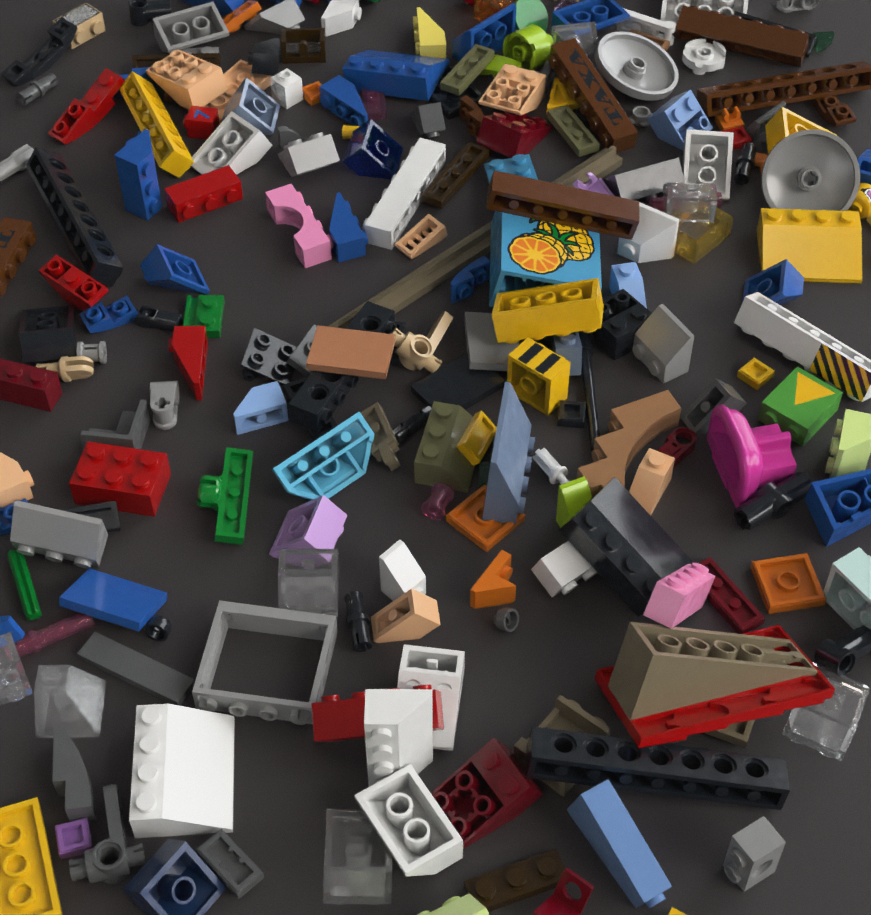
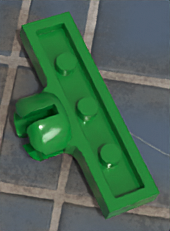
[197,447,253,545]

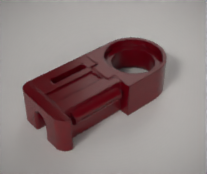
[657,427,697,468]

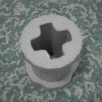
[77,341,107,364]

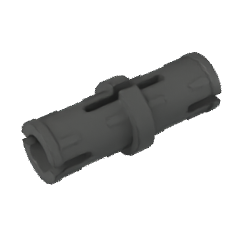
[16,73,58,106]

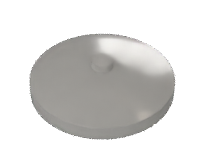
[594,31,679,101]
[761,129,860,211]

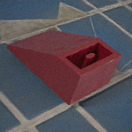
[476,111,553,158]
[431,738,543,849]

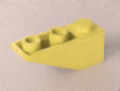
[413,7,446,59]

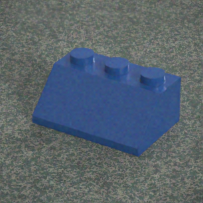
[551,0,630,42]
[452,3,516,62]
[114,129,163,221]

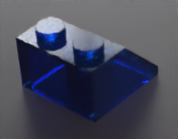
[343,119,403,179]

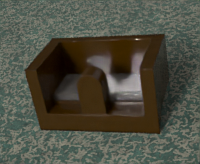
[281,28,326,64]

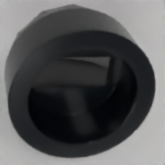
[145,615,172,642]

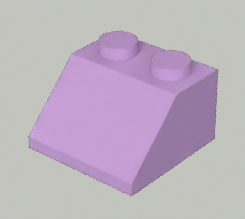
[269,495,347,566]

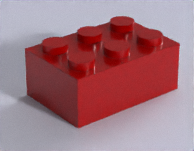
[69,441,171,517]

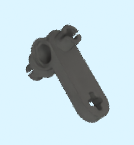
[69,783,146,884]

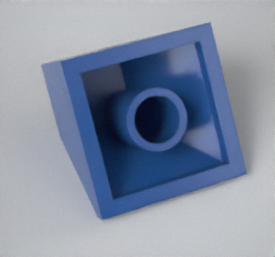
[140,244,210,295]
[742,259,804,305]

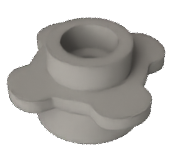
[629,106,653,127]

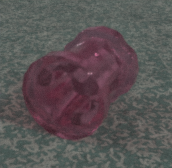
[421,483,455,520]

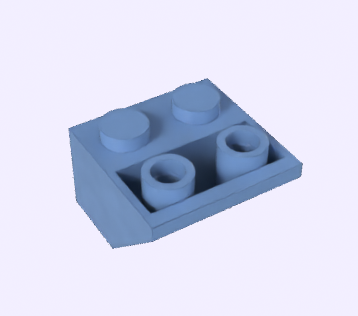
[647,89,713,150]

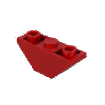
[38,255,109,311]

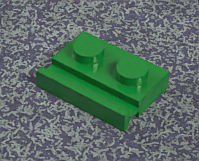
[183,295,225,338]

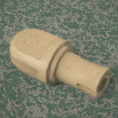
[36,356,94,382]

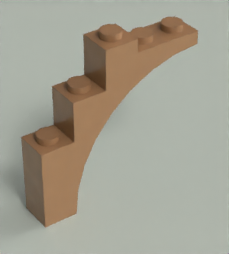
[577,390,681,498]

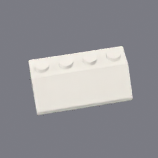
[364,689,433,787]

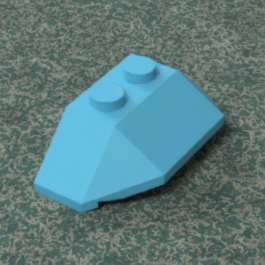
[272,412,375,500]

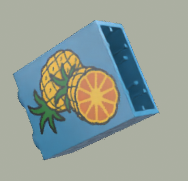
[489,211,602,307]

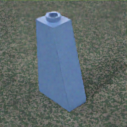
[567,779,672,909]

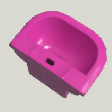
[706,404,797,508]

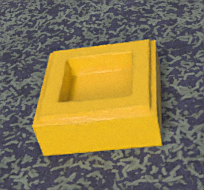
[737,357,775,390]

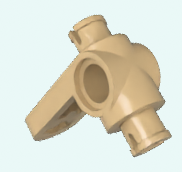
[391,311,453,374]

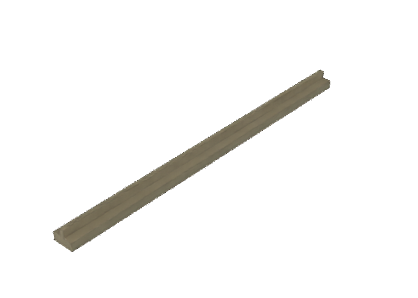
[327,146,623,329]

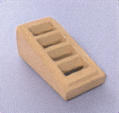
[394,214,447,260]

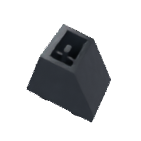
[592,289,652,360]

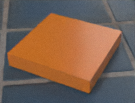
[446,484,525,552]
[750,553,826,614]

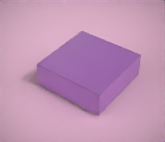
[55,817,93,860]

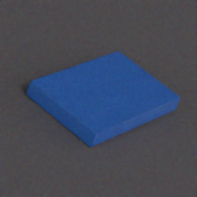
[59,568,167,631]

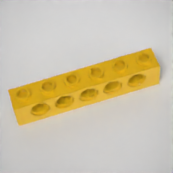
[119,71,194,178]

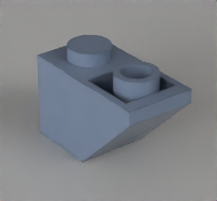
[551,332,582,376]

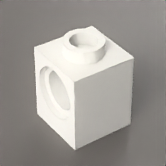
[270,68,303,109]

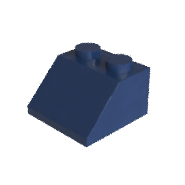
[123,839,227,915]

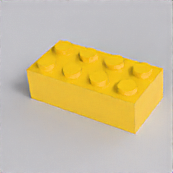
[492,278,604,344]

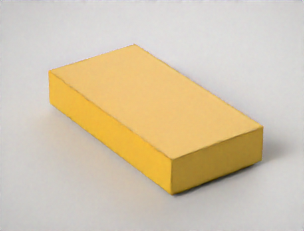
[456,410,497,466]

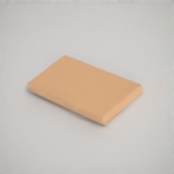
[188,59,272,124]

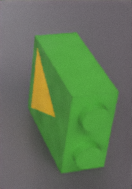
[758,366,843,446]

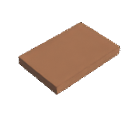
[306,325,396,379]

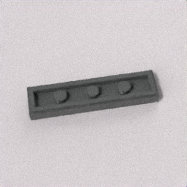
[77,632,195,706]

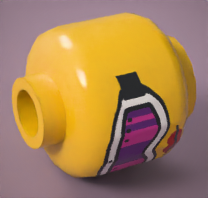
[847,183,871,219]

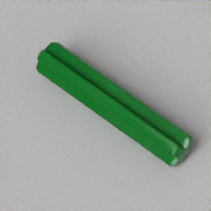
[7,548,42,621]

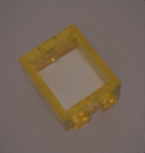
[670,195,734,264]

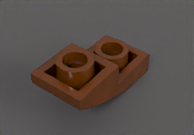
[459,95,484,138]
[813,95,857,127]

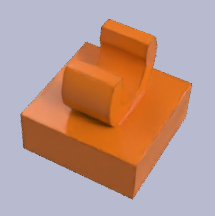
[715,106,745,131]

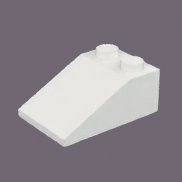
[191,111,272,175]
[682,129,734,201]

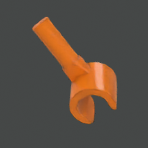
[754,152,768,174]

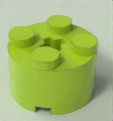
[503,24,554,71]

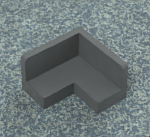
[79,399,150,450]

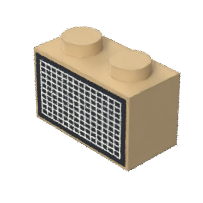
[53,3,106,49]

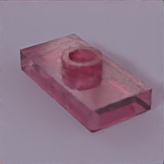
[361,88,387,120]

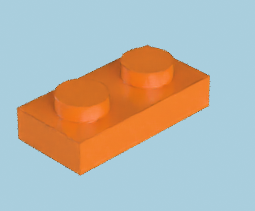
[223,0,262,33]

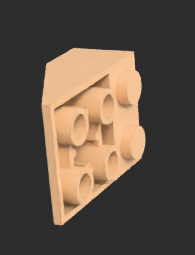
[145,49,227,110]
[479,64,546,115]

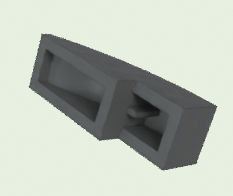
[52,725,97,822]

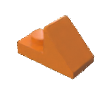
[470,550,516,609]

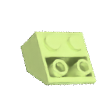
[825,409,871,478]

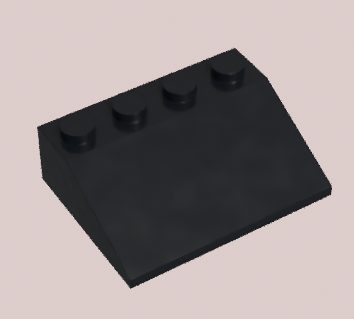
[559,477,693,617]

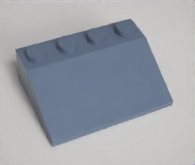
[482,382,535,525]

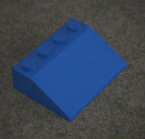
[342,50,450,101]

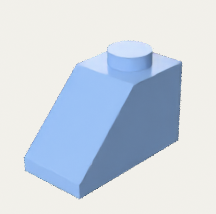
[609,262,647,308]
[233,381,289,435]

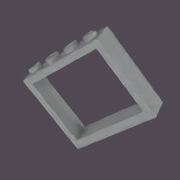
[192,600,338,725]

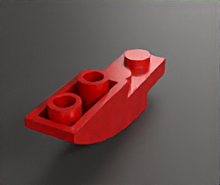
[48,68,125,145]

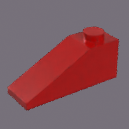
[168,326,208,401]

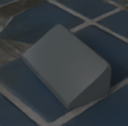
[745,101,786,140]

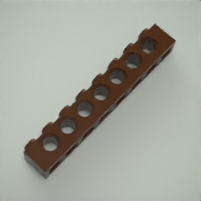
[697,61,871,117]

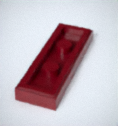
[699,557,765,634]

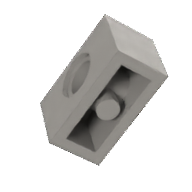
[723,816,786,892]

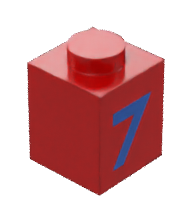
[183,105,220,140]

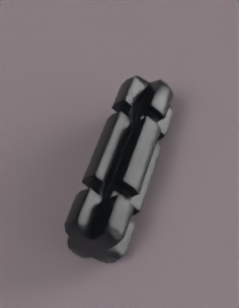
[392,406,432,444]

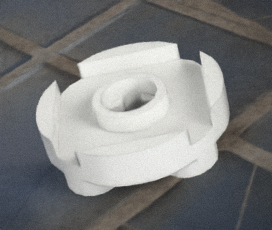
[682,39,726,75]

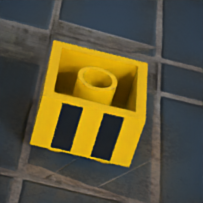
[507,337,571,416]

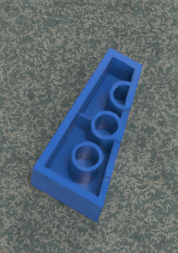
[804,469,871,547]

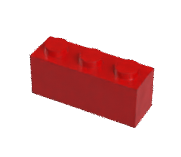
[164,165,243,223]

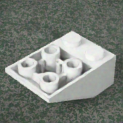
[397,644,465,751]

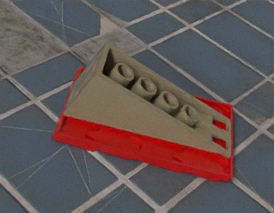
[594,622,835,748]

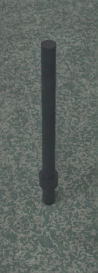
[578,331,600,452]

